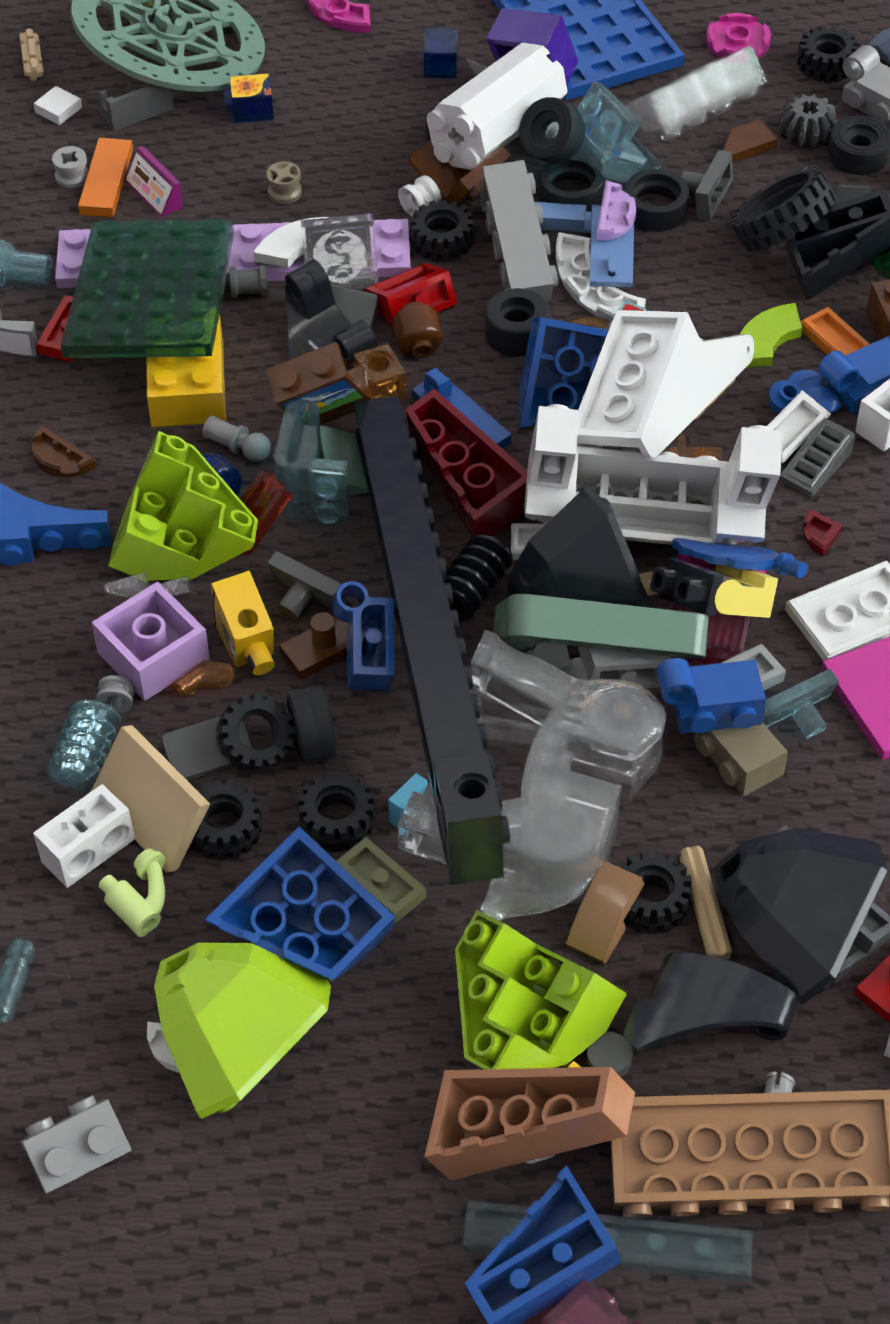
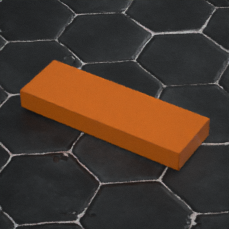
[78,138,133,217]

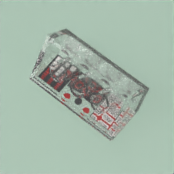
[616,45,767,142]

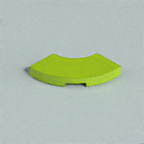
[740,303,802,368]

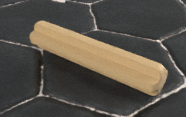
[680,845,732,960]

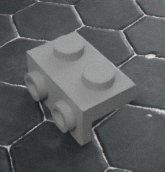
[19,1095,132,1194]

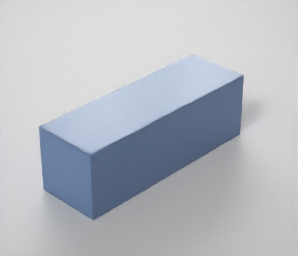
[534,202,586,232]

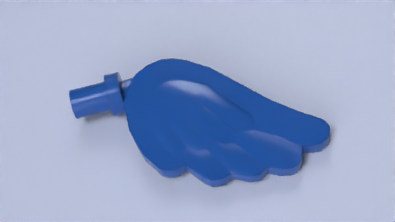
[672,538,808,578]

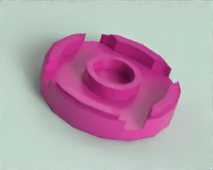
[705,13,771,62]

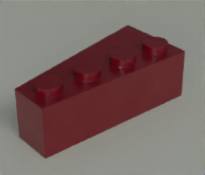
[405,389,527,537]

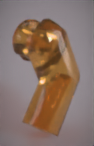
[173,661,235,699]

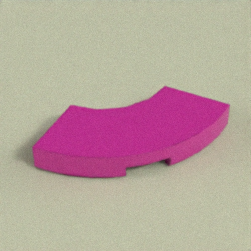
[306,0,371,33]

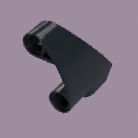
[284,259,378,368]
[623,952,798,1053]

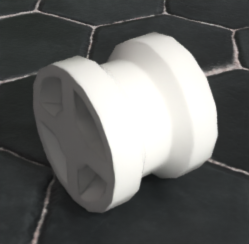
[398,175,441,217]

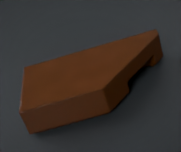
[723,119,778,163]

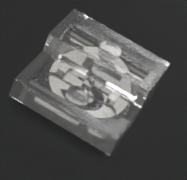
[301,213,378,291]

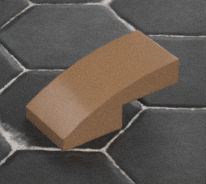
[566,860,645,965]

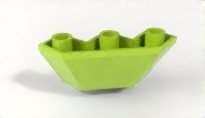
[108,431,258,581]
[455,910,627,1069]
[154,943,331,1119]

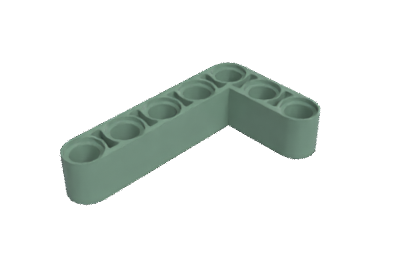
[492,594,709,659]

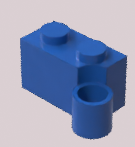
[819,336,890,414]
[332,581,395,691]
[656,658,766,734]

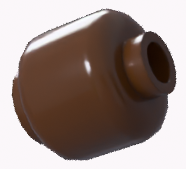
[393,302,443,358]

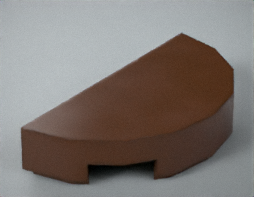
[32,425,97,477]

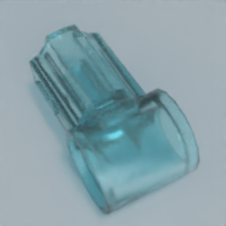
[0,239,53,287]

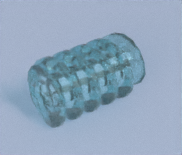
[46,699,122,791]

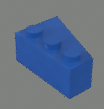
[465,1165,621,1324]

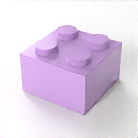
[92,581,210,701]

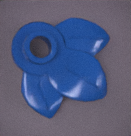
[768,370,842,414]

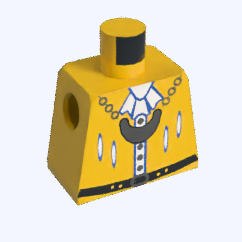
[211,571,275,675]

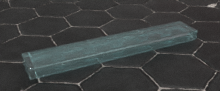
[462,1200,753,1282]

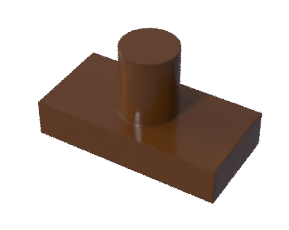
[279,612,348,680]

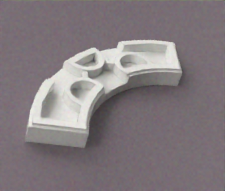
[555,232,646,324]

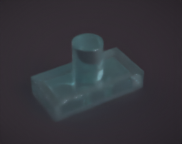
[763,668,839,739]

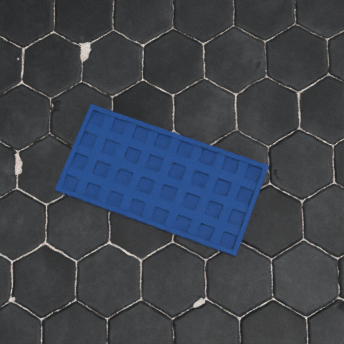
[492,0,685,100]

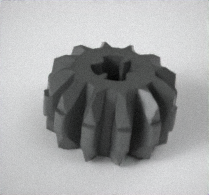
[779,93,837,148]

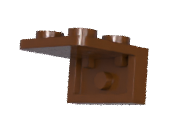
[408,140,511,207]

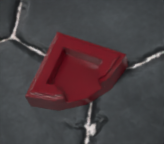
[803,509,843,557]

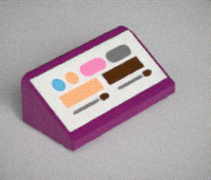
[126,146,183,217]

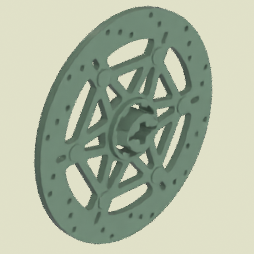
[70,0,265,92]

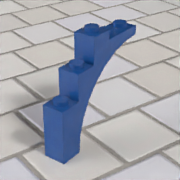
[0,483,112,566]

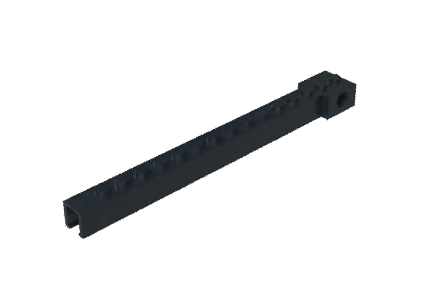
[354,396,510,885]

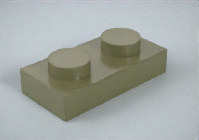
[336,837,426,924]

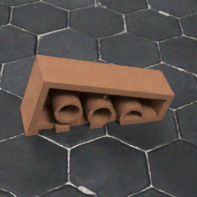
[424,1067,635,1180]

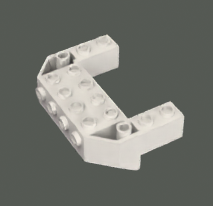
[524,404,782,545]

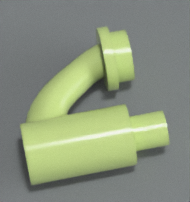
[99,848,165,937]

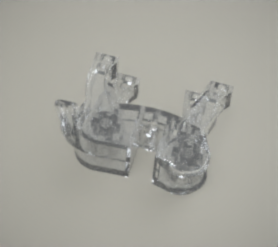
[398,630,666,921]

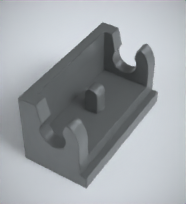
[98,84,174,131]

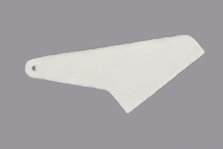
[577,310,754,457]

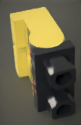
[650,558,778,618]

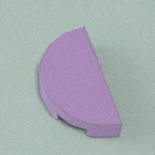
[596,180,636,241]

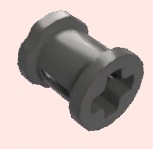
[229,265,267,299]

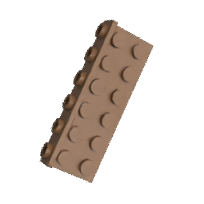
[610,1090,890,1218]

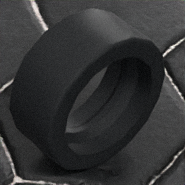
[538,155,604,212]
[624,169,689,232]

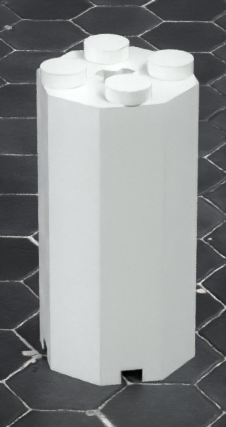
[427,43,567,170]

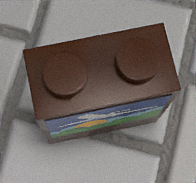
[266,342,374,430]

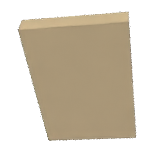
[91,725,210,873]

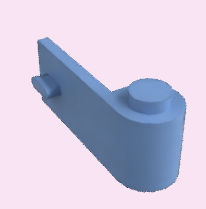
[584,205,634,287]

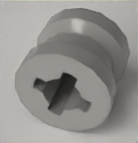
[52,146,89,188]

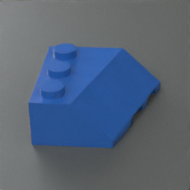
[519,317,609,428]
[205,827,395,982]

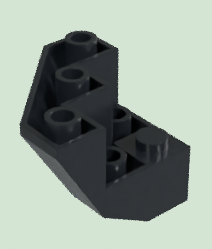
[507,486,652,608]
[713,828,888,1005]

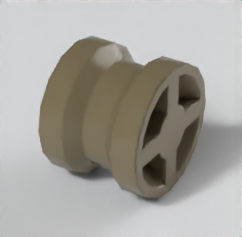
[266,161,302,204]

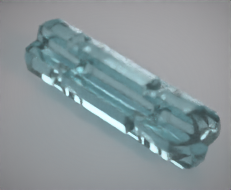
[0,938,35,1022]

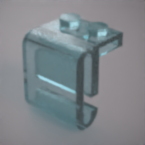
[577,82,662,183]
[274,399,350,524]

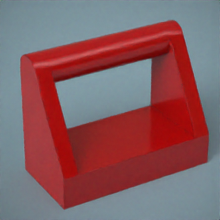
[364,263,458,329]

